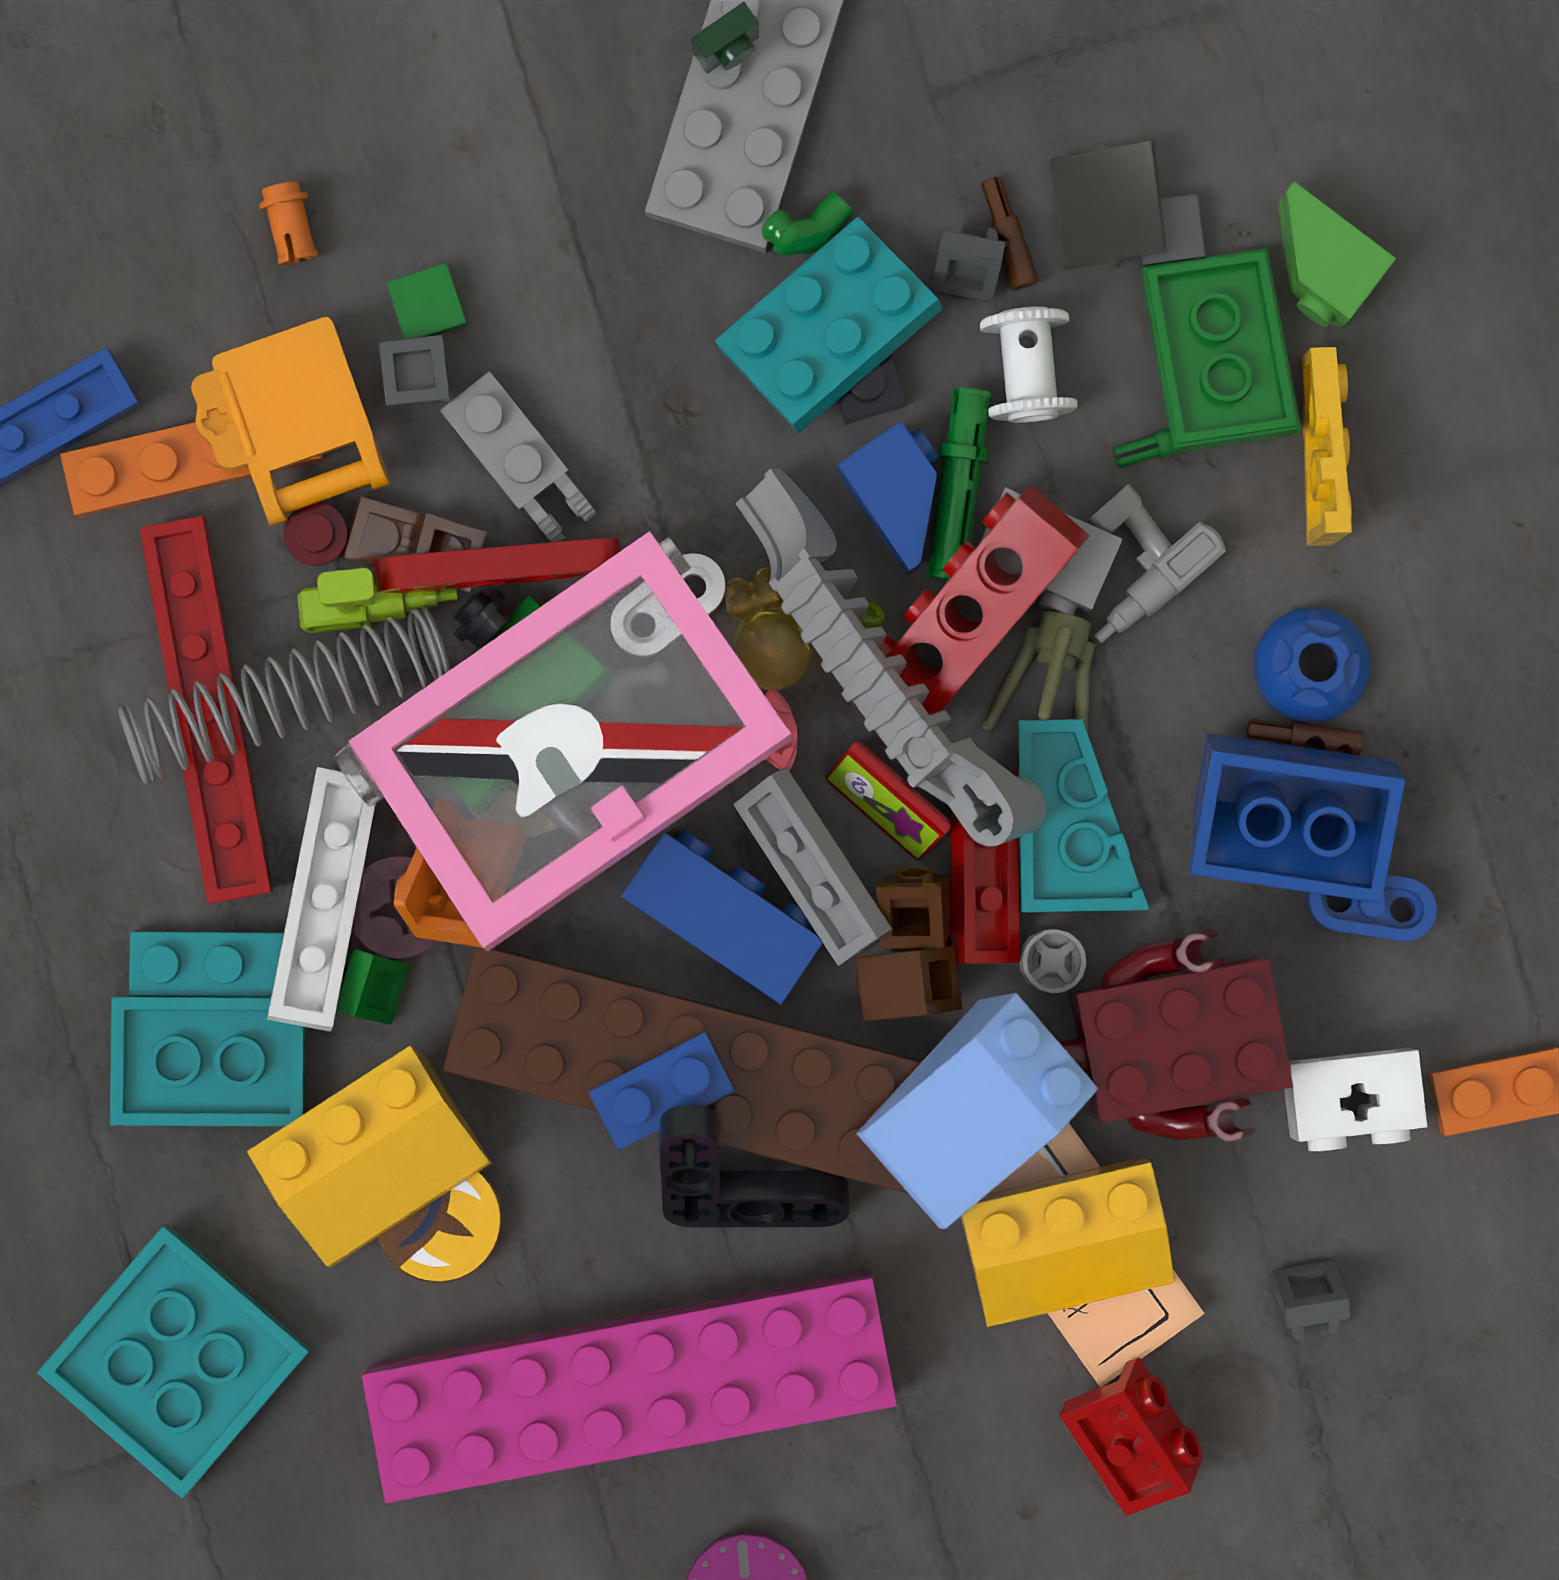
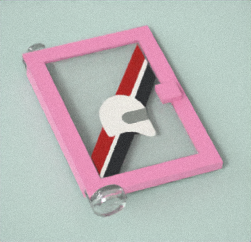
[333,531,794,951]

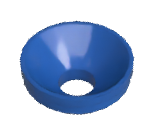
[1253,607,1370,723]

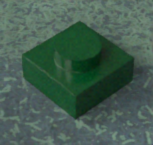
[691,2,759,74]

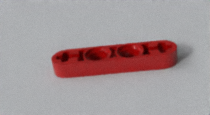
[373,538,621,594]

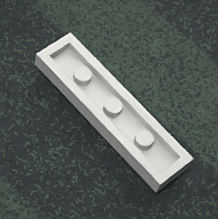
[267,767,378,1032]

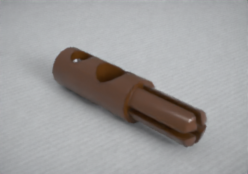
[981,177,1039,291]
[1246,719,1363,756]

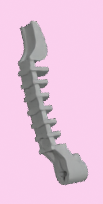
[736,468,1046,846]

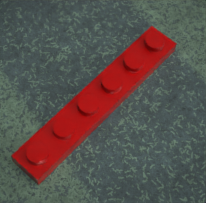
[139,516,274,904]

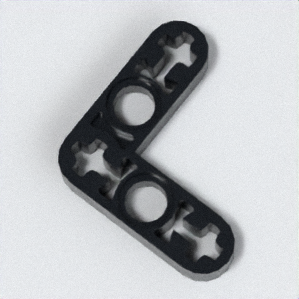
[659,1105,849,1228]

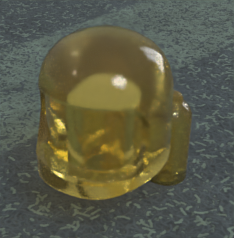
[725,567,810,691]

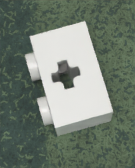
[1284,1048,1427,1151]

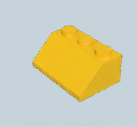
[247,1046,491,1268]
[961,1157,1175,1327]

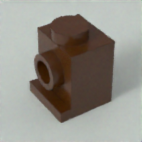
[876,866,951,949]

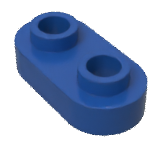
[1306,874,1437,942]

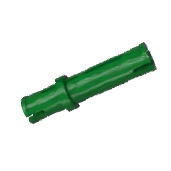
[927,387,993,581]

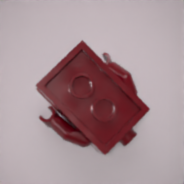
[1059,929,1293,1141]

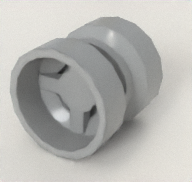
[1019,929,1087,993]

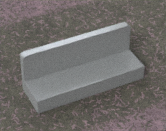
[733,767,892,966]

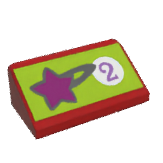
[826,741,952,860]

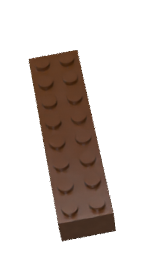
[443,947,922,1194]

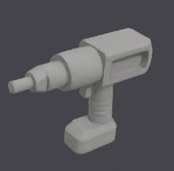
[1088,484,1226,644]

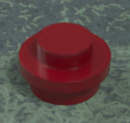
[284,502,348,566]

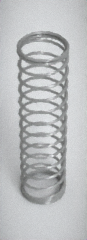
[118,605,450,785]

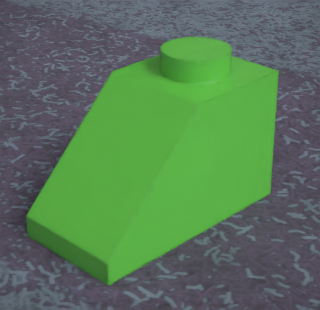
[1278,181,1396,329]

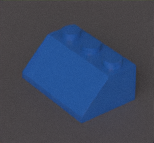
[1189,733,1405,903]

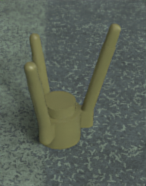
[982,611,1096,734]

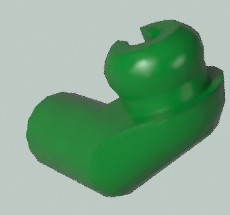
[761,191,854,256]

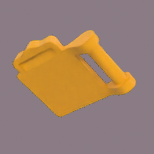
[191,317,391,527]

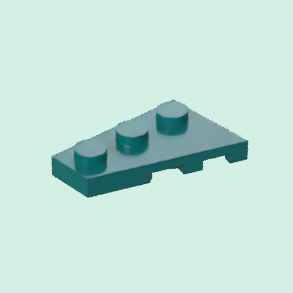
[1016,719,1149,912]

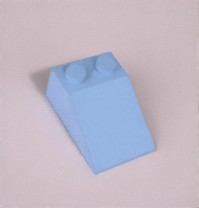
[856,993,1098,1229]

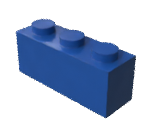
[621,830,823,1004]

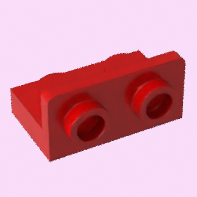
[1059,1358,1203,1516]

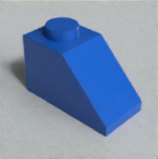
[836,421,939,576]

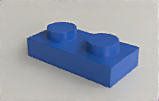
[588,1031,735,1150]

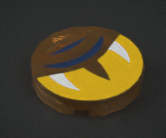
[378,1170,504,1284]

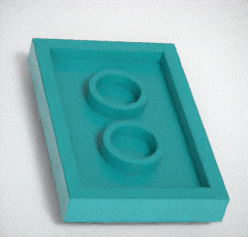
[714,217,942,434]
[110,996,307,1126]

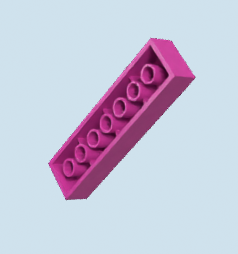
[362,1270,897,1503]

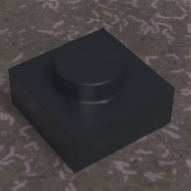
[838,354,906,425]

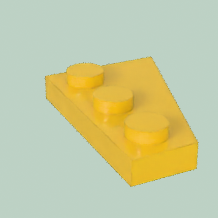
[1301,347,1352,546]

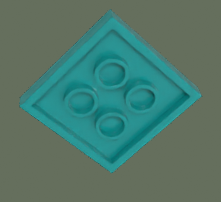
[37,1224,312,1499]

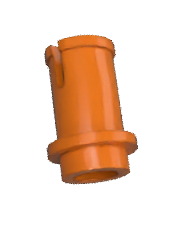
[259,181,319,266]

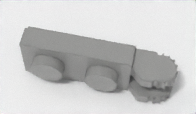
[440,371,596,542]

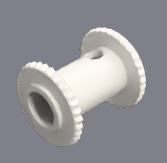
[980,307,1078,423]

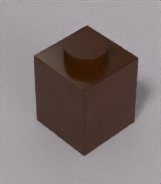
[856,945,963,1021]

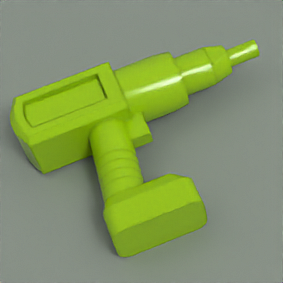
[297,568,458,634]

